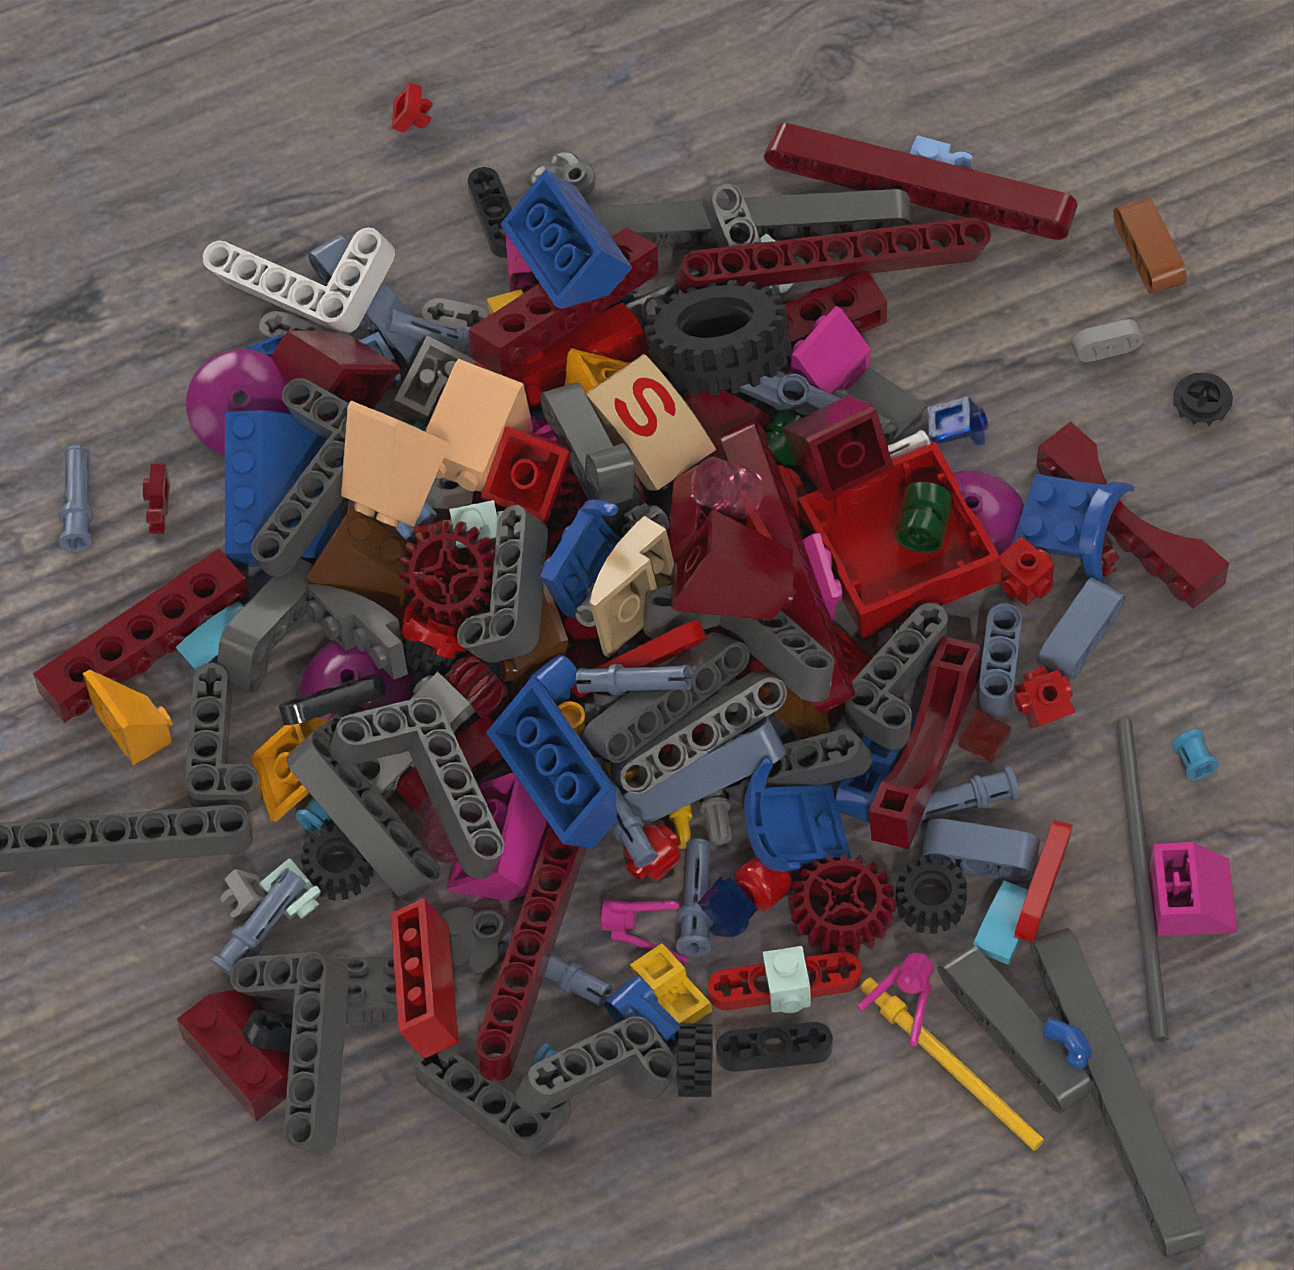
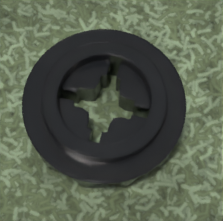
[1173,373,1233,426]

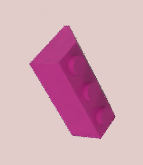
[447,772,548,901]

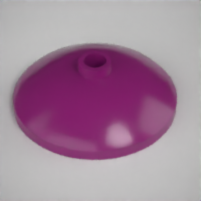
[186,349,291,456]
[953,471,1024,556]
[300,640,413,720]

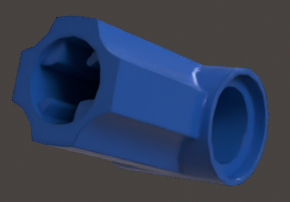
[528,654,580,707]
[604,976,680,1051]

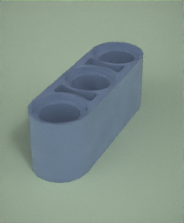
[1038,577,1126,680]
[978,603,1022,718]
[921,818,1040,883]

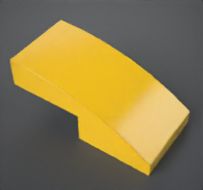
[630,943,712,1024]

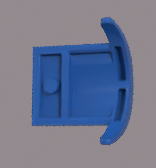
[1012,474,1135,583]
[540,500,621,619]
[744,759,851,872]

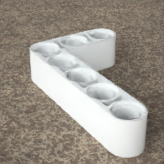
[203,227,395,334]

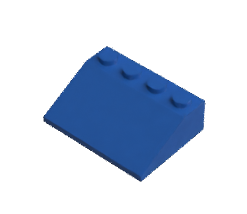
[225,411,342,568]

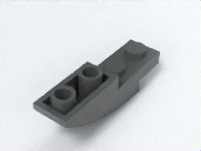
[306,583,408,680]

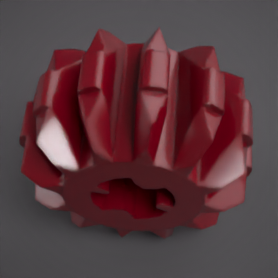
[445,653,510,719]

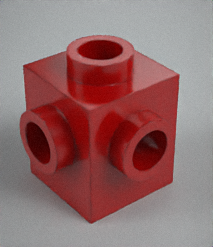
[998,537,1055,606]
[1014,666,1075,729]

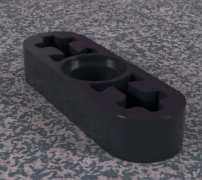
[467,167,512,258]
[279,673,387,725]
[716,1022,833,1072]

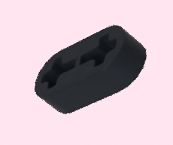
[242,1010,293,1053]

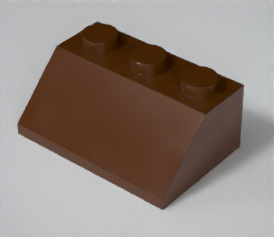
[304,506,425,638]
[481,584,568,696]

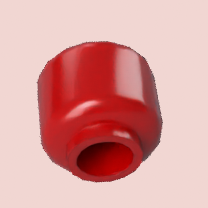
[623,822,681,881]
[733,855,792,912]

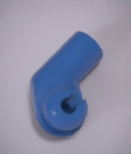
[1042,1017,1093,1069]

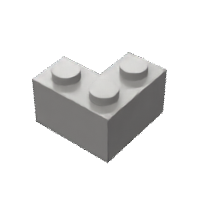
[391,336,477,423]

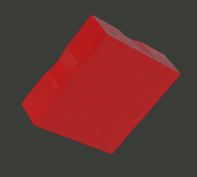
[798,442,1001,638]

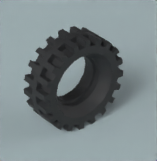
[645,280,792,396]

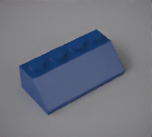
[501,169,632,309]
[486,677,617,848]

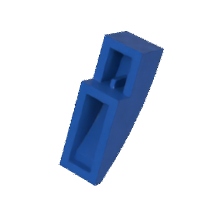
[836,717,916,823]

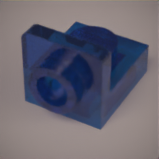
[928,396,988,446]
[697,875,758,938]

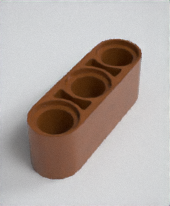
[1113,198,1187,294]

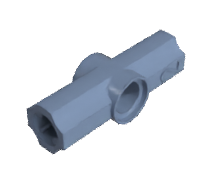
[740,371,840,418]

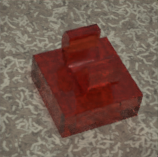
[958,710,1012,764]

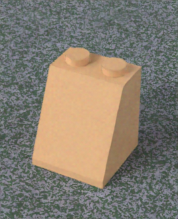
[425,359,533,493]
[341,401,450,528]

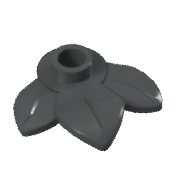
[527,152,596,197]
[439,907,508,975]

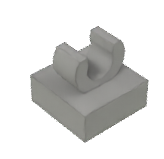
[220,869,267,920]

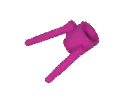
[601,899,688,964]
[858,953,934,1047]

